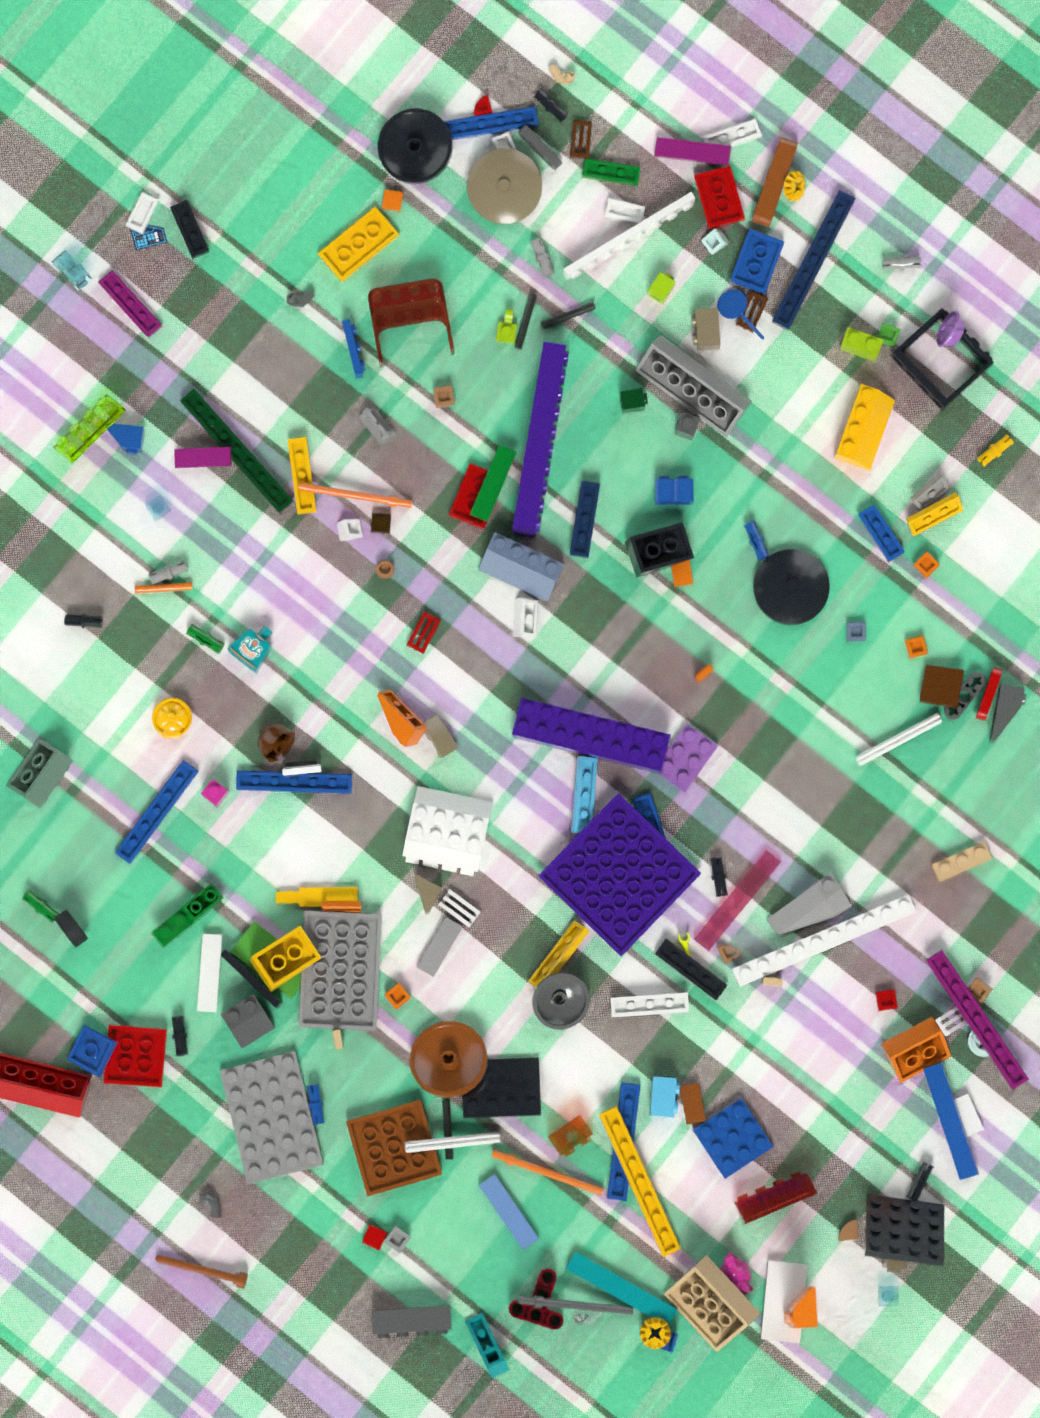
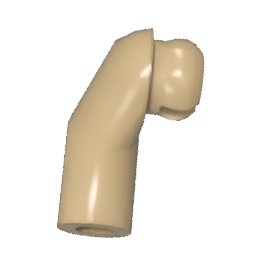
[548,64,576,84]

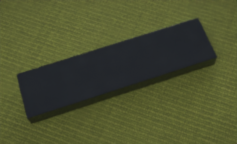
[655,938,728,1000]
[221,949,282,1009]

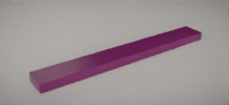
[925,950,1029,1091]

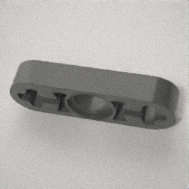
[518,125,562,170]
[944,672,985,720]

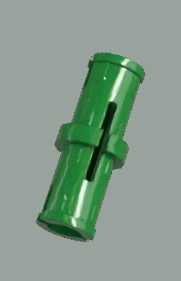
[186,624,225,654]
[22,890,60,923]

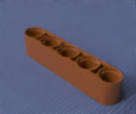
[751,137,799,227]

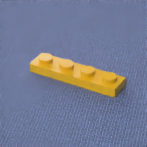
[287,437,317,515]
[528,920,589,988]

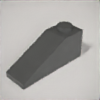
[989,684,1026,743]

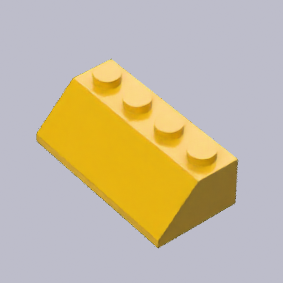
[834,384,895,471]

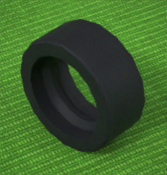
[54,910,88,948]

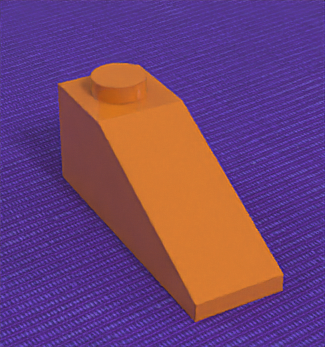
[377,690,427,747]

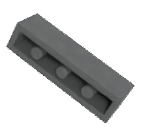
[372,1305,452,1338]

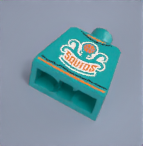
[227,626,273,674]

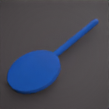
[717,290,764,340]

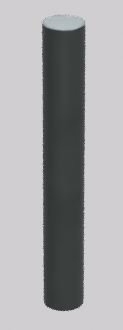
[515,294,537,350]
[540,302,596,329]
[442,1101,453,1160]

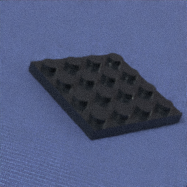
[864,1194,945,1266]

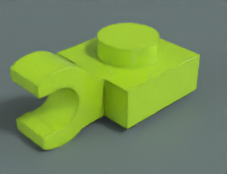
[496,309,517,344]

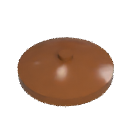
[410,1021,488,1098]

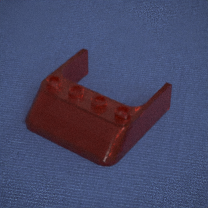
[368,278,454,367]

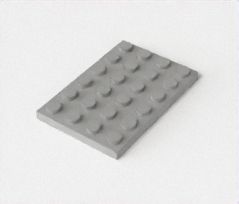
[299,911,382,1031]
[220,1051,323,1184]

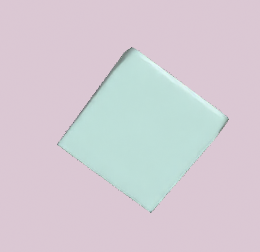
[701,228,730,255]

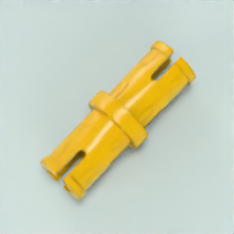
[977,434,1014,467]

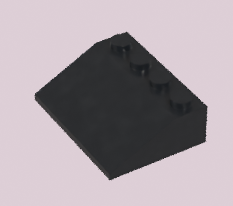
[462,1057,541,1119]

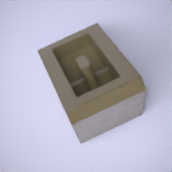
[414,875,442,915]

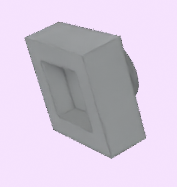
[384,1226,411,1253]

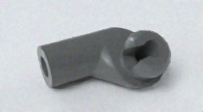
[286,289,315,307]
[199,1192,221,1218]

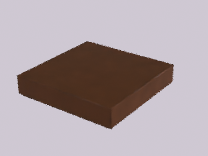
[919,665,964,708]

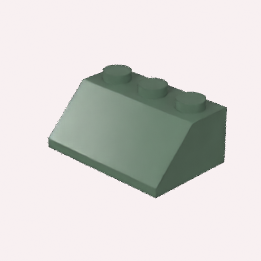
[6,739,73,809]

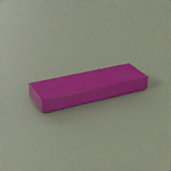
[174,447,232,468]

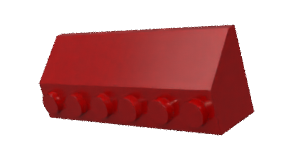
[0,1053,92,1118]

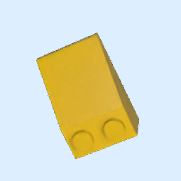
[250,926,321,992]

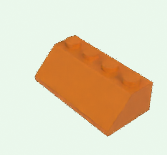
[784,1286,818,1328]

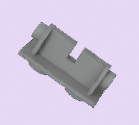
[358,406,397,446]

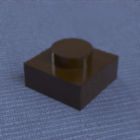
[371,513,391,534]

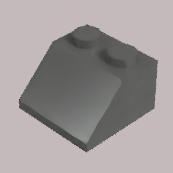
[220,994,275,1048]

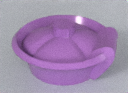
[936,311,965,347]

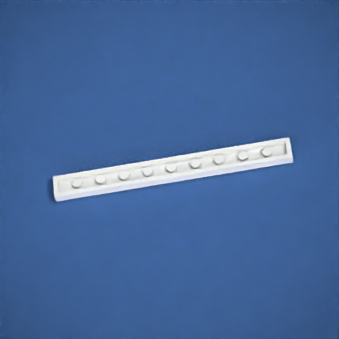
[732,894,916,987]

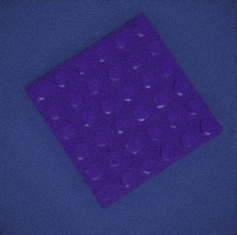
[538,793,702,957]

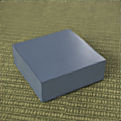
[846,622,866,642]

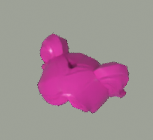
[719,1252,753,1295]

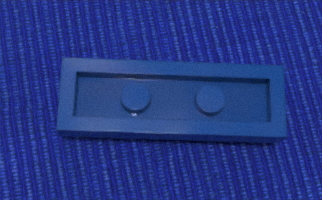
[342,319,366,379]
[858,504,905,563]

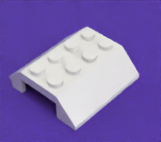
[402,786,493,876]

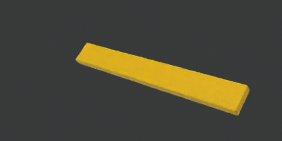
[598,1106,681,1257]

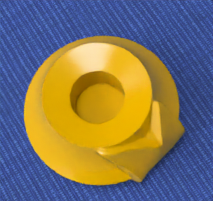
[152,698,192,738]

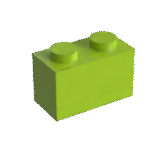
[840,327,883,362]

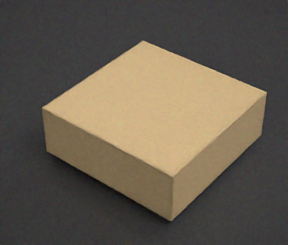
[762,977,783,987]
[332,1029,343,1050]

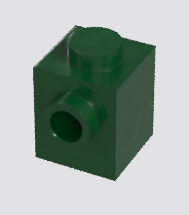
[619,388,648,414]

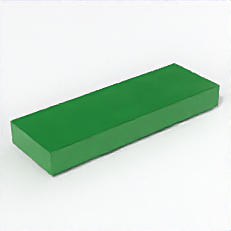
[582,158,641,187]

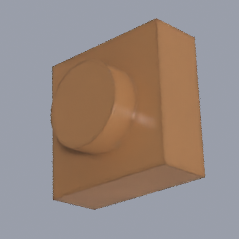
[433,385,455,408]
[968,977,993,1005]

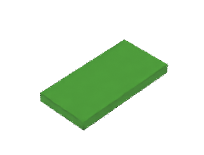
[230,921,301,999]

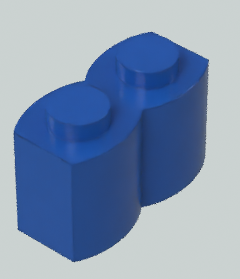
[654,476,694,505]

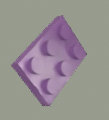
[659,724,718,793]

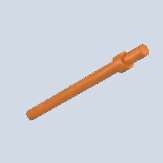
[298,482,412,508]
[491,1150,604,1195]

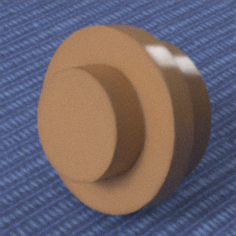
[376,560,395,579]

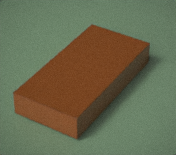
[680,1083,706,1125]

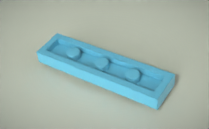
[571,756,598,834]

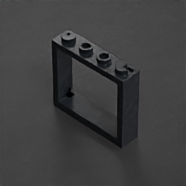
[891,308,994,411]

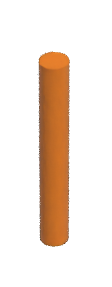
[134,582,192,593]

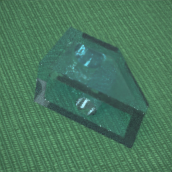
[51,250,92,290]

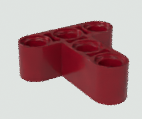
[508,1268,564,1330]

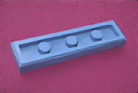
[479,1174,539,1250]

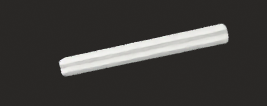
[856,713,942,766]
[405,1132,500,1153]

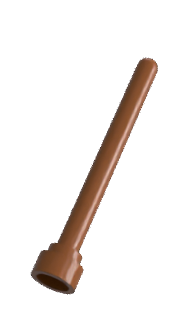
[155,1255,248,1289]

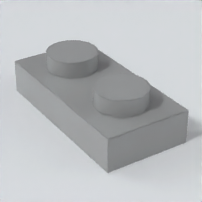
[910,474,950,511]

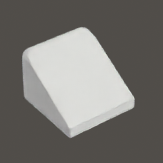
[337,518,363,541]

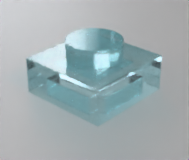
[144,494,171,522]
[878,1286,899,1306]

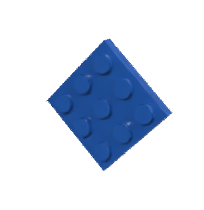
[692,1098,773,1179]

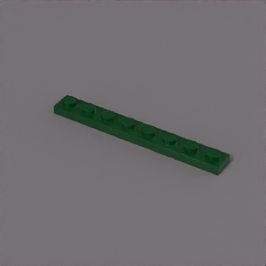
[180,389,294,514]

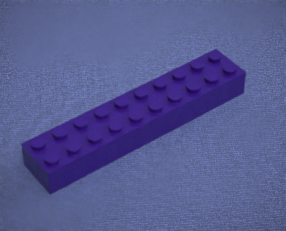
[513,342,569,537]

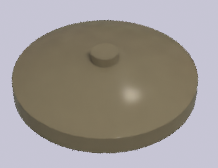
[467,148,542,225]

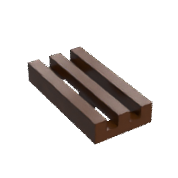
[570,120,592,159]
[736,291,768,333]

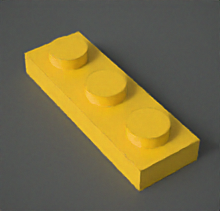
[906,492,964,536]

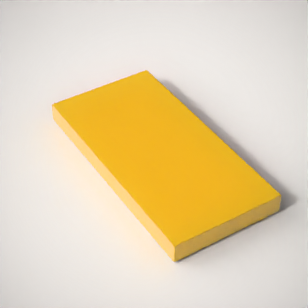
[318,206,400,283]

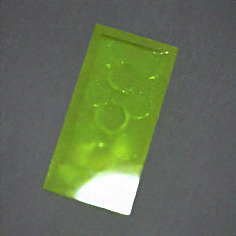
[53,394,126,464]

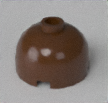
[257,723,295,762]

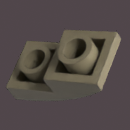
[423,714,458,758]

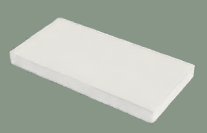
[761,1260,807,1343]

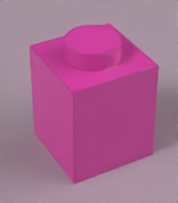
[201,779,229,808]

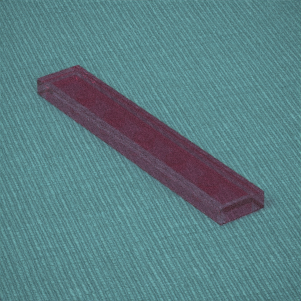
[694,850,781,952]

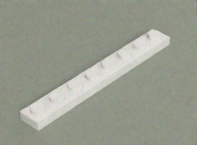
[563,192,695,279]

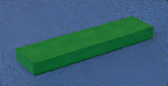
[470,445,517,522]

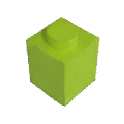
[647,272,676,305]

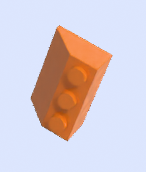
[881,1017,951,1083]

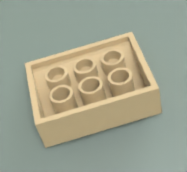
[663,1255,760,1352]

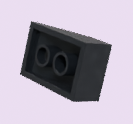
[625,522,694,578]

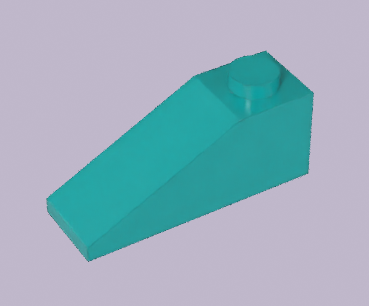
[465,1313,510,1379]

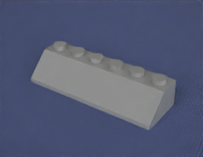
[635,335,752,437]

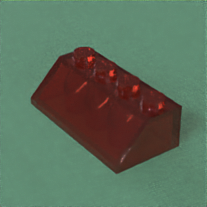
[734,1170,817,1225]

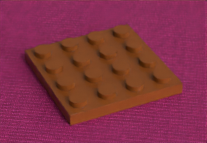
[346,1099,442,1197]

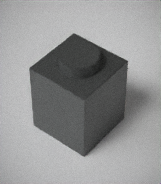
[675,412,700,441]

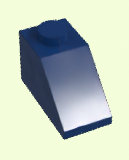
[105,423,145,455]

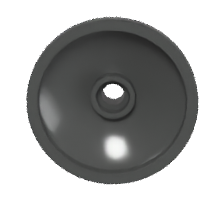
[532,972,590,1030]

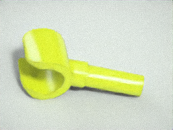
[678,932,690,956]

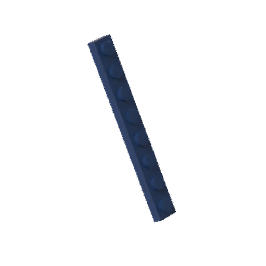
[772,190,856,331]

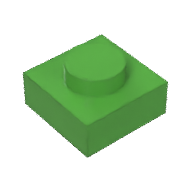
[878,323,901,348]

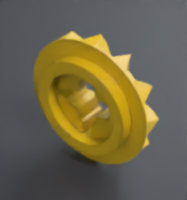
[784,171,807,201]
[640,1317,671,1349]

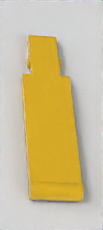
[276,887,358,907]

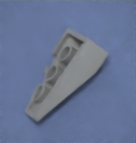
[767,873,851,935]

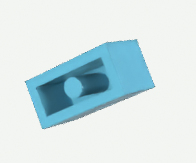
[650,1076,680,1118]

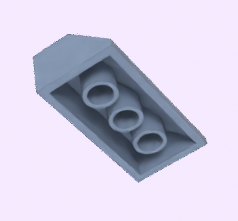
[478,532,564,602]

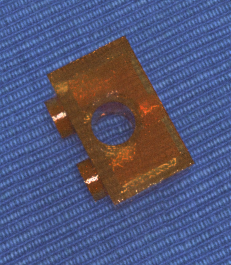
[548,1115,593,1157]

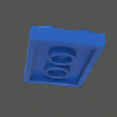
[730,229,785,295]

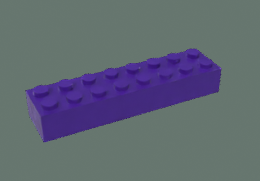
[512,698,671,775]

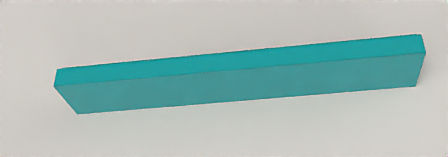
[566,1252,677,1325]

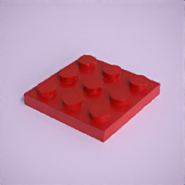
[103,1025,167,1088]

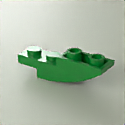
[151,883,224,948]

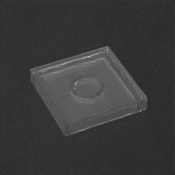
[724,921,779,965]

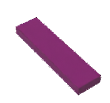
[654,137,732,166]
[98,270,163,339]

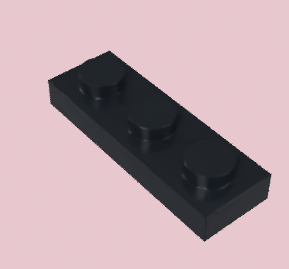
[170,200,210,259]

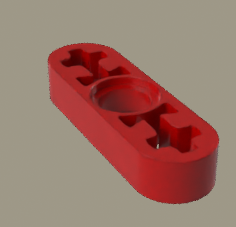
[975,667,1003,721]

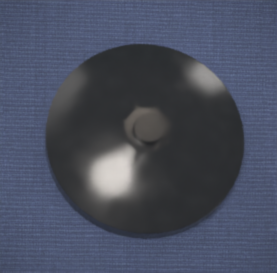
[378,108,453,184]
[753,549,830,625]

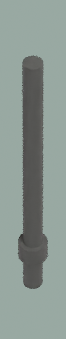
[518,1295,634,1315]

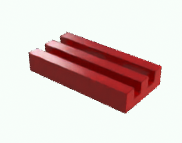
[407,612,441,655]

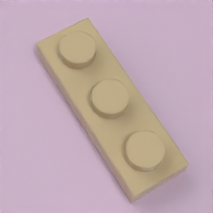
[931,842,992,883]

